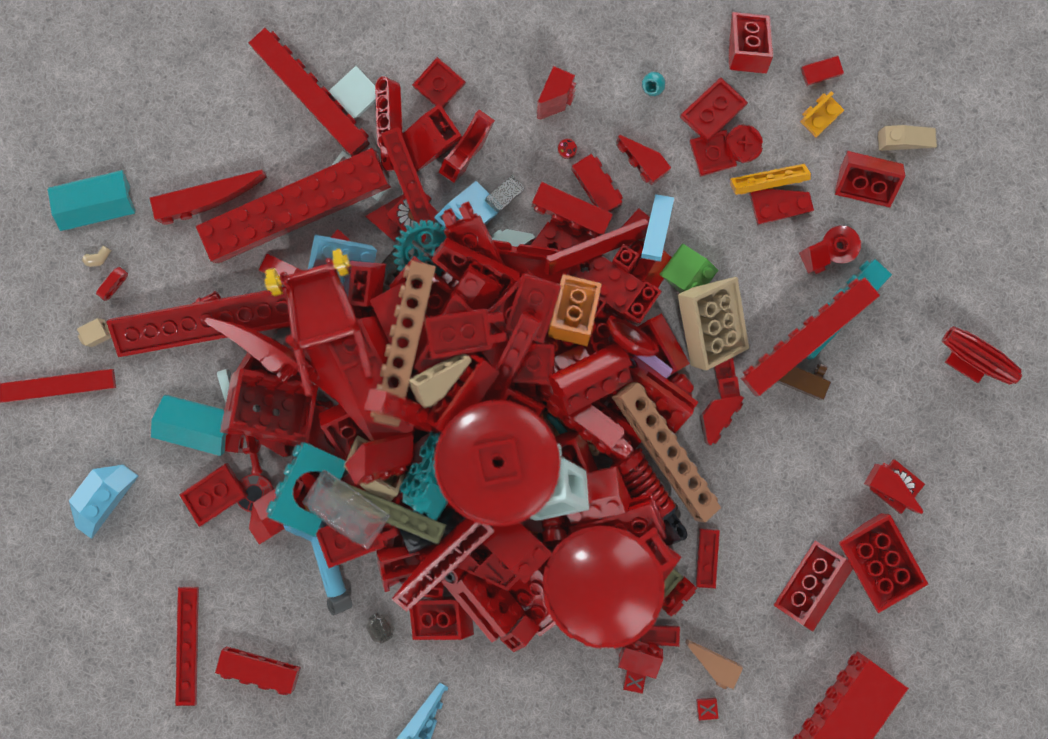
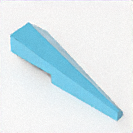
[397,683,448,739]

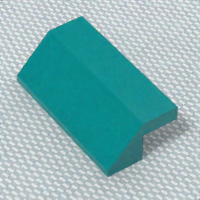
[47,170,136,231]
[151,395,227,456]

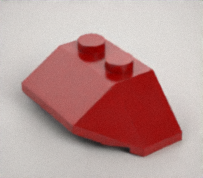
[249,488,310,545]

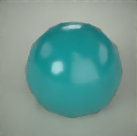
[642,72,666,96]

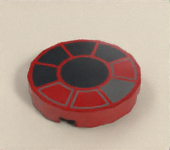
[238,474,274,512]

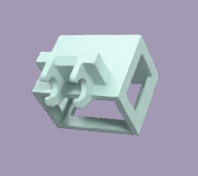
[530,444,589,521]

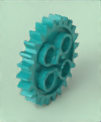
[392,220,447,276]

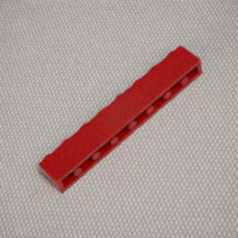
[248,28,370,157]
[740,278,881,397]

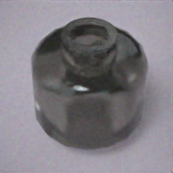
[366,613,395,644]

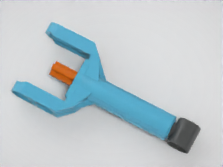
[276,478,352,616]

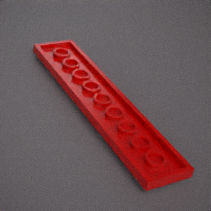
[106,287,290,357]

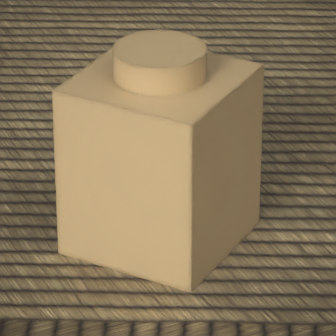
[77,318,111,347]

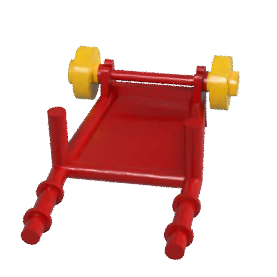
[264,248,374,397]

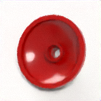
[607,316,659,357]

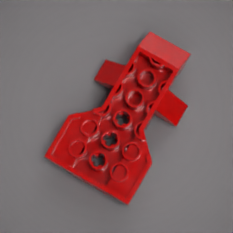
[531,219,662,324]

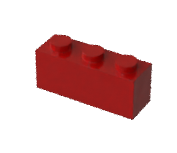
[571,154,623,212]

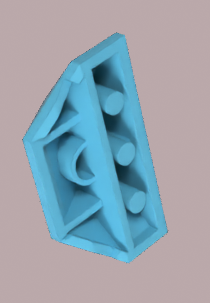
[69,465,138,539]

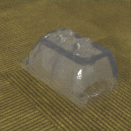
[302,469,390,550]

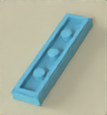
[641,194,674,261]

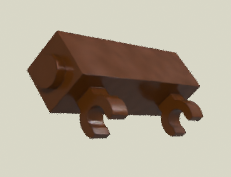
[754,349,831,400]

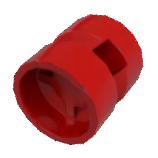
[542,515,568,546]

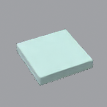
[329,66,376,120]

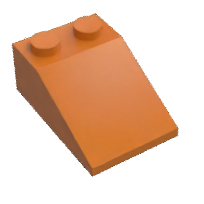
[548,274,602,346]

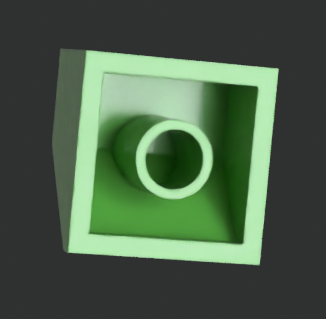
[659,244,718,293]

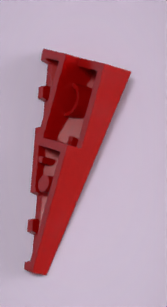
[376,542,479,593]

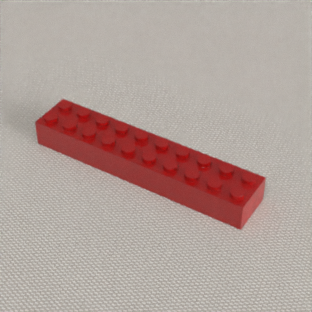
[196,148,391,264]

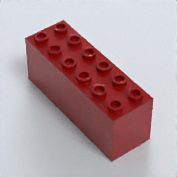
[793,651,909,739]

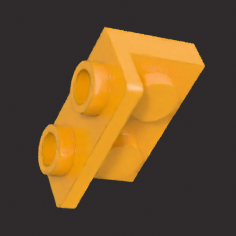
[800,91,844,138]

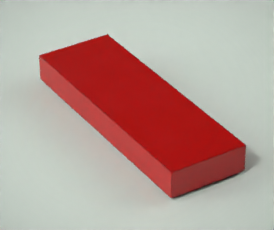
[696,528,720,589]

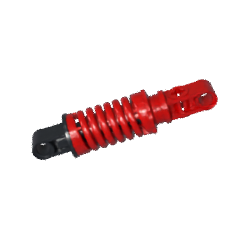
[601,408,688,546]

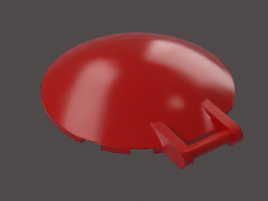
[542,526,679,649]

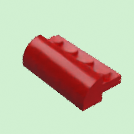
[548,343,633,415]

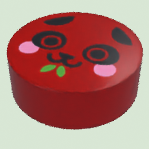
[558,139,577,159]

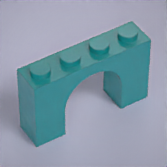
[266,442,346,537]

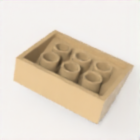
[678,277,749,371]

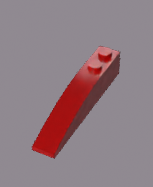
[149,169,267,225]
[392,518,494,612]

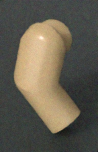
[82,246,112,267]

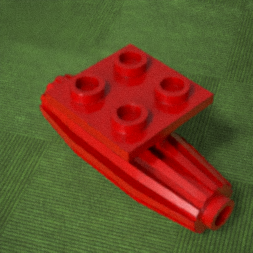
[942,326,1022,385]

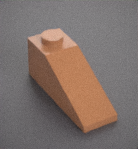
[685,639,743,689]

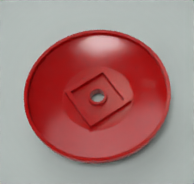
[434,400,560,526]

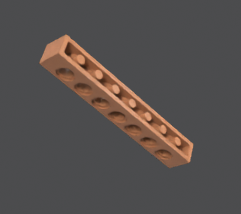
[371,261,435,427]
[612,383,721,523]

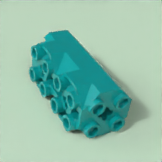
[400,432,448,521]

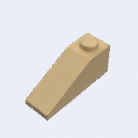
[878,125,937,151]
[409,354,471,407]

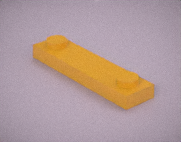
[730,164,811,195]

